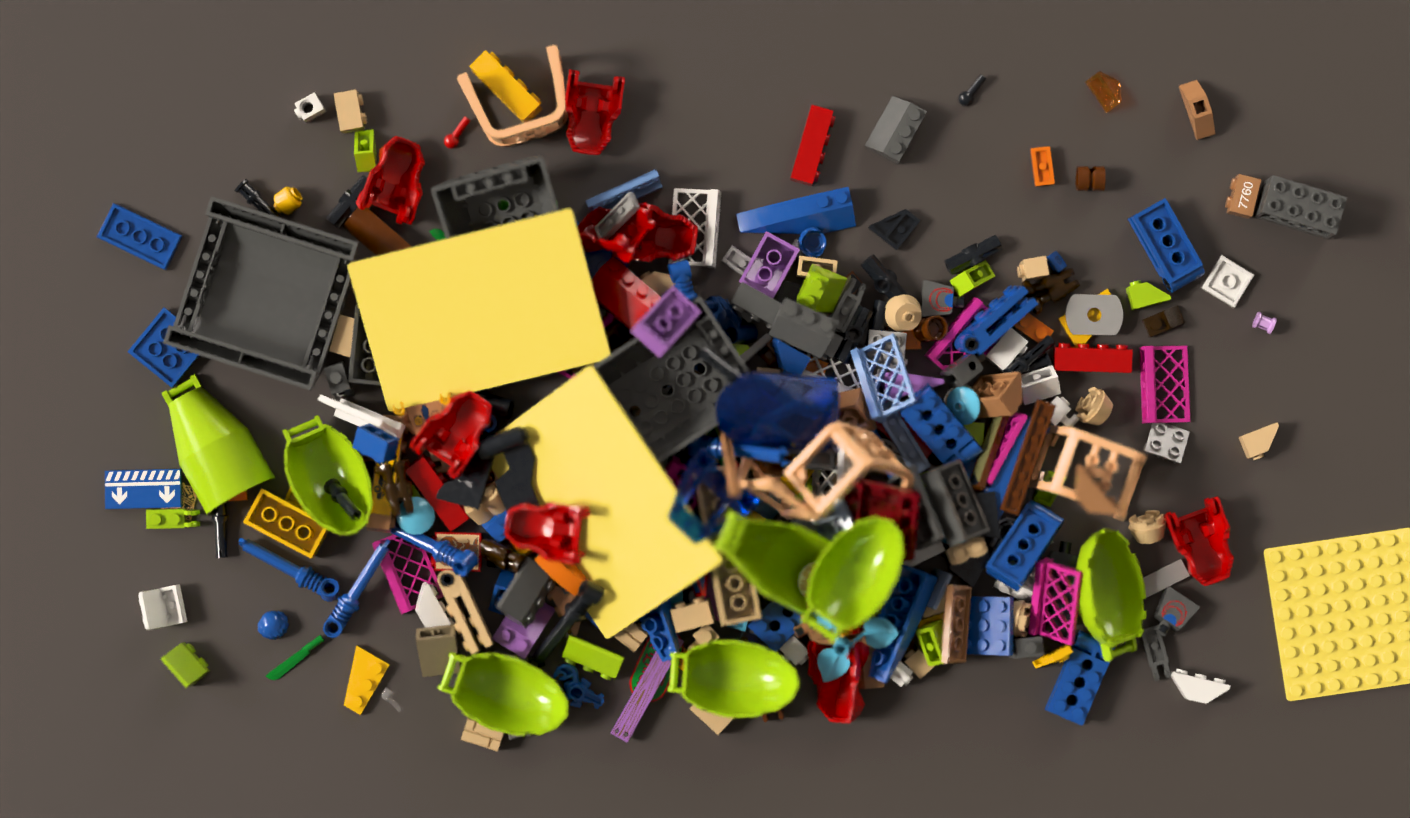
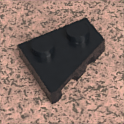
[868,209,921,251]

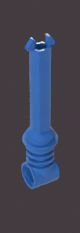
[668,260,701,372]
[686,434,789,466]
[391,521,478,576]
[238,538,339,602]
[323,539,390,638]

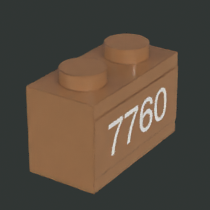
[1225,174,1261,219]

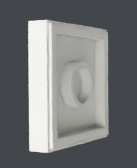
[1201,255,1254,308]

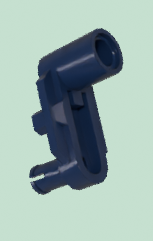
[704,296,758,344]

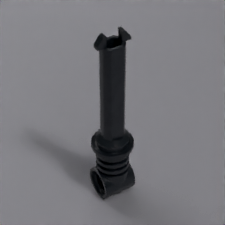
[528,579,604,668]

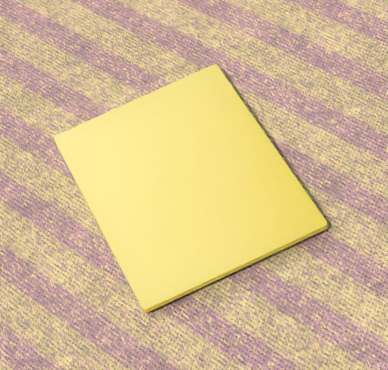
[348,209,611,412]
[492,366,723,639]
[1264,528,1410,701]

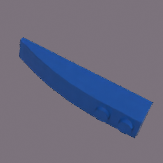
[736,187,856,234]
[869,563,938,684]
[639,598,680,662]

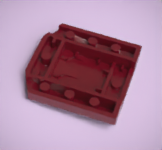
[843,478,920,562]

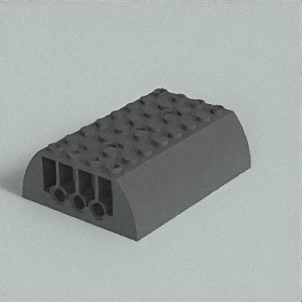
[431,155,559,239]
[593,297,764,463]

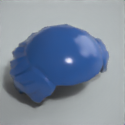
[798,227,826,258]
[258,611,289,640]

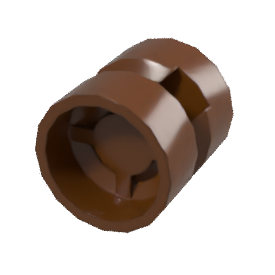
[1076,166,1106,191]
[913,316,948,342]

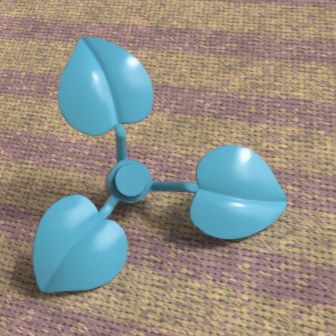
[811,611,898,682]

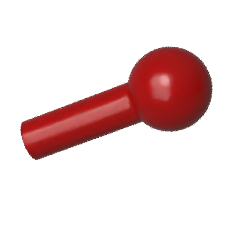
[444,116,471,149]

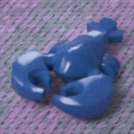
[553,664,604,709]

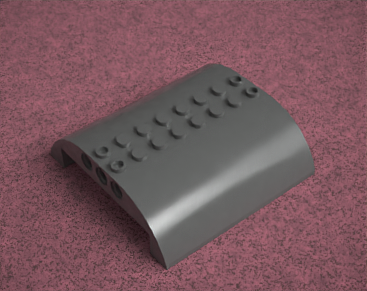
[163,196,359,390]

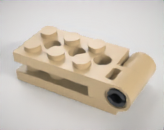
[438,570,495,654]

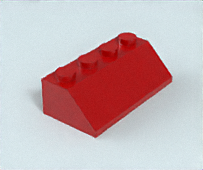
[591,257,661,330]

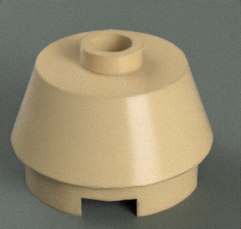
[885,294,922,332]
[1075,387,1113,426]
[1128,510,1166,544]
[1013,600,1031,638]

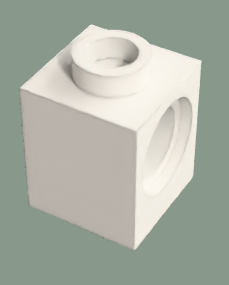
[294,92,326,123]

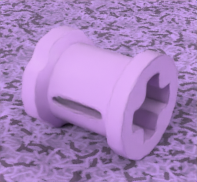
[1252,311,1277,334]

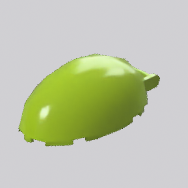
[282,415,373,535]
[801,517,904,643]
[1075,528,1147,662]
[667,640,799,718]
[438,652,568,736]

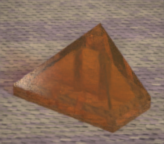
[1085,71,1121,113]

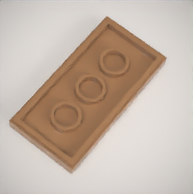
[941,585,972,664]

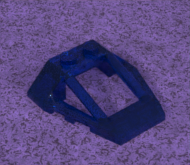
[666,447,760,545]

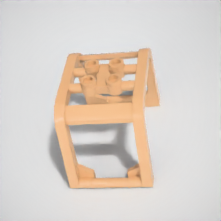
[457,45,568,147]
[737,396,851,520]
[784,422,915,517]
[1029,425,1147,522]

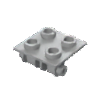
[867,330,907,371]
[1143,423,1190,464]

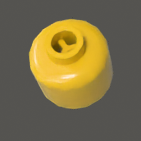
[273,186,302,215]

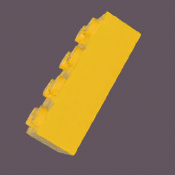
[469,50,542,123]
[243,488,329,559]

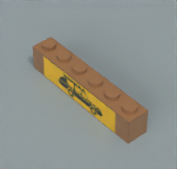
[366,414,409,533]

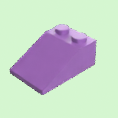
[739,231,800,299]
[630,285,702,358]
[881,371,944,401]
[492,603,555,659]

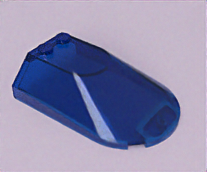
[716,372,840,452]

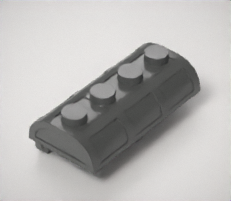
[886,465,945,551]

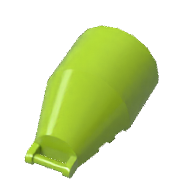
[162,374,275,516]
[714,511,831,620]

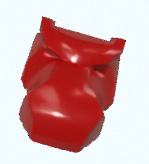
[565,69,625,155]
[356,136,425,225]
[577,203,657,263]
[612,203,698,262]
[409,390,492,479]
[1164,496,1234,586]
[505,502,591,565]
[807,641,869,723]

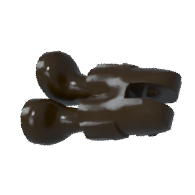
[1021,268,1080,315]
[374,459,414,517]
[480,539,531,577]

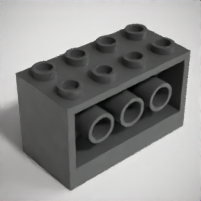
[1254,175,1347,239]

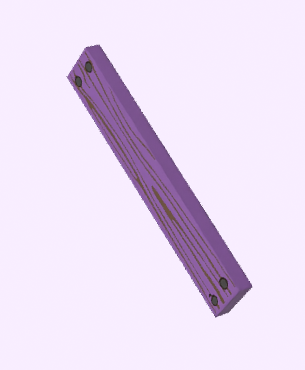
[611,638,684,743]

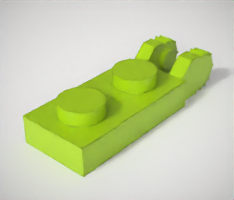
[146,508,200,529]

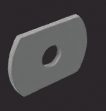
[1065,294,1123,335]

